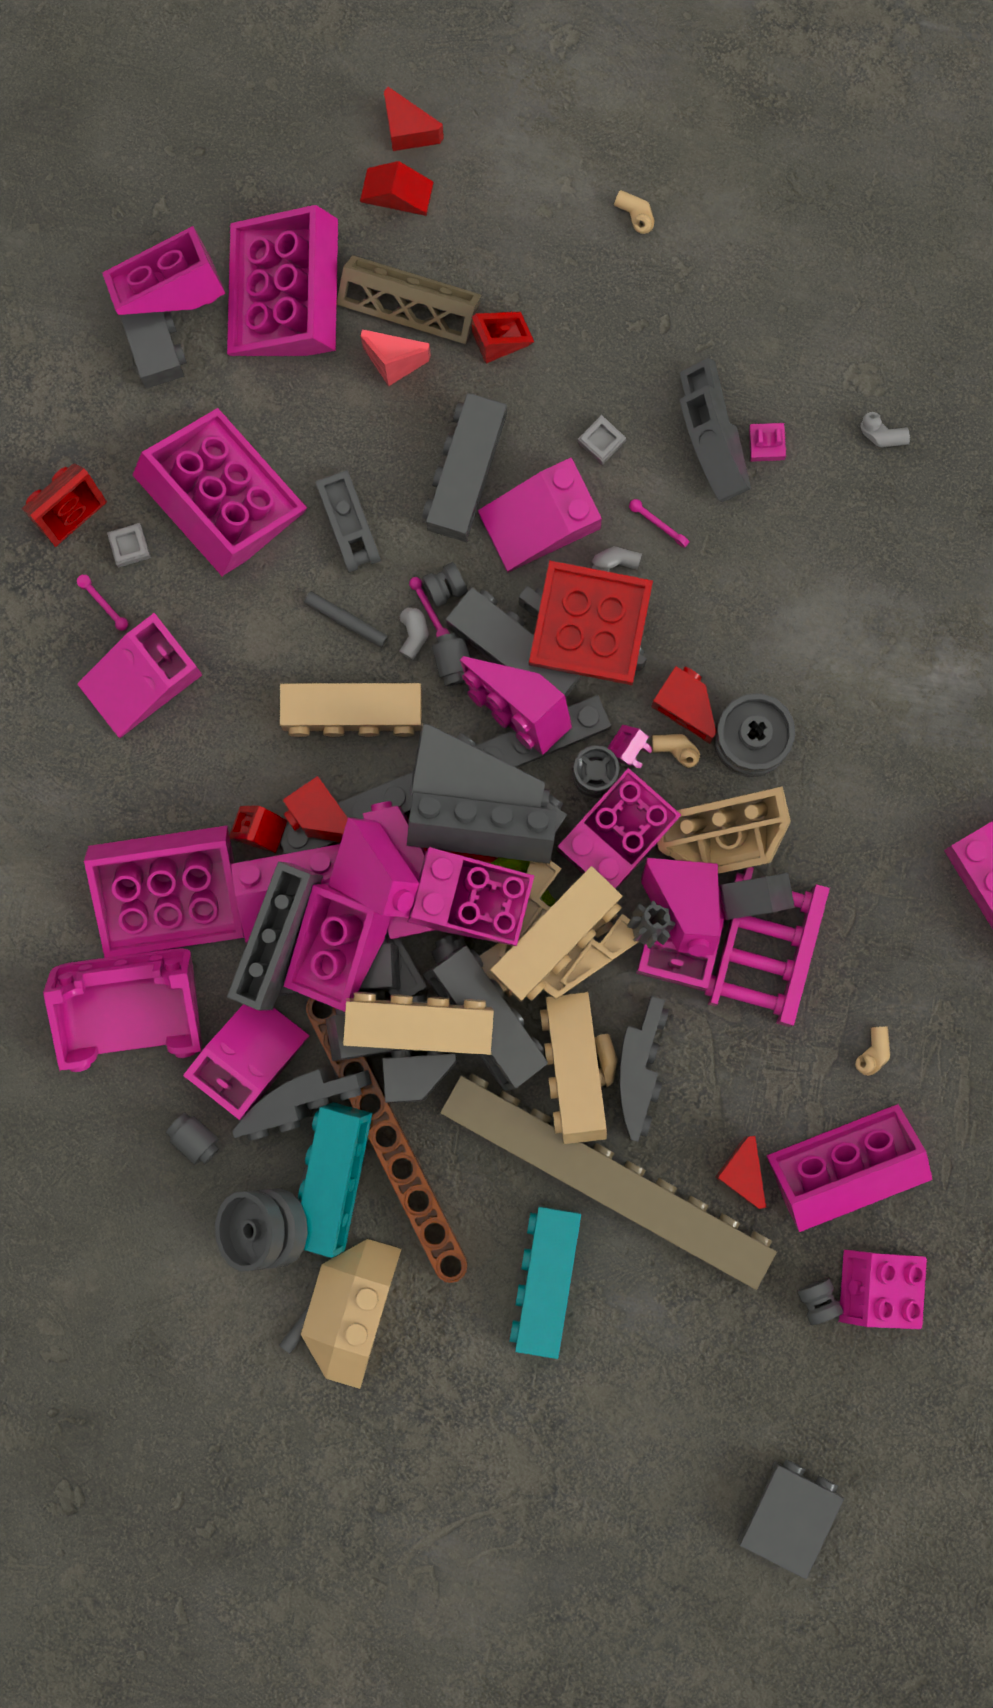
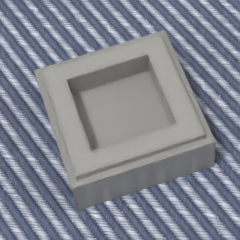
[577,415,626,465]
[107,523,151,568]

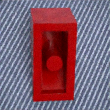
[651,666,716,744]
[283,776,348,842]

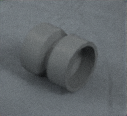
[572,745,620,798]

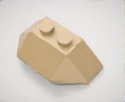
[657,786,791,874]
[301,1239,402,1389]

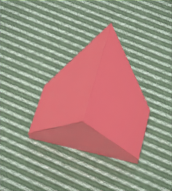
[361,329,431,386]

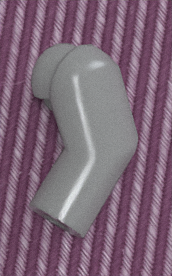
[861,412,910,447]
[591,546,642,572]
[399,607,429,661]

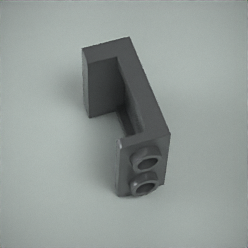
[737,1459,844,1580]

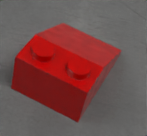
[22,463,107,547]

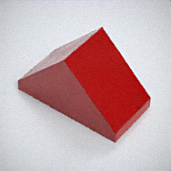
[384,87,444,151]
[360,161,434,216]
[471,312,534,364]
[229,806,287,853]
[715,1136,766,1209]

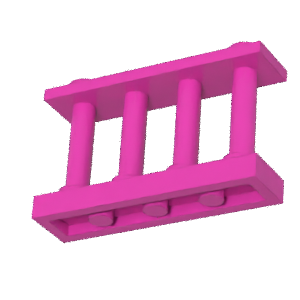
[704,867,830,1027]

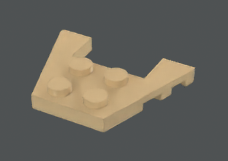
[499,860,639,999]

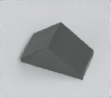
[719,873,795,920]

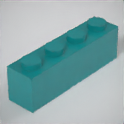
[298,1102,373,1258]
[509,1206,581,1359]

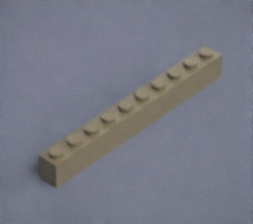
[440,1073,777,1290]

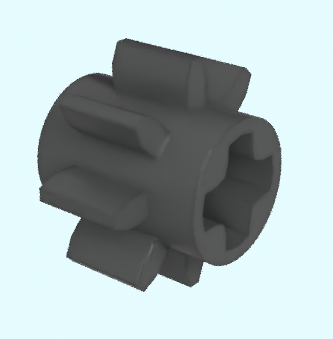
[627,901,675,949]

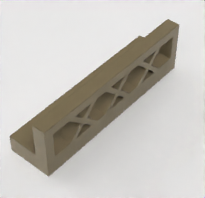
[336,255,482,344]

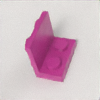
[839,1250,927,1329]

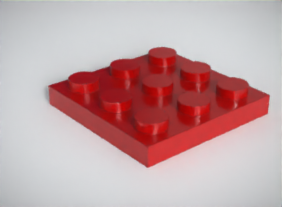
[529,560,653,685]

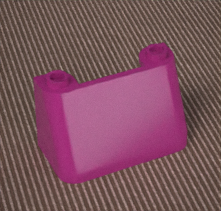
[43,948,202,1072]

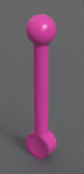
[629,499,689,548]
[77,575,129,631]
[409,577,450,637]

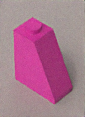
[328,817,419,918]
[641,858,720,956]

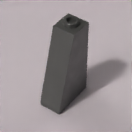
[410,723,549,809]

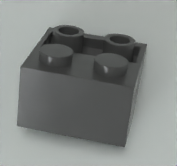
[383,1050,458,1103]

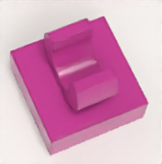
[749,423,786,462]
[608,725,653,768]

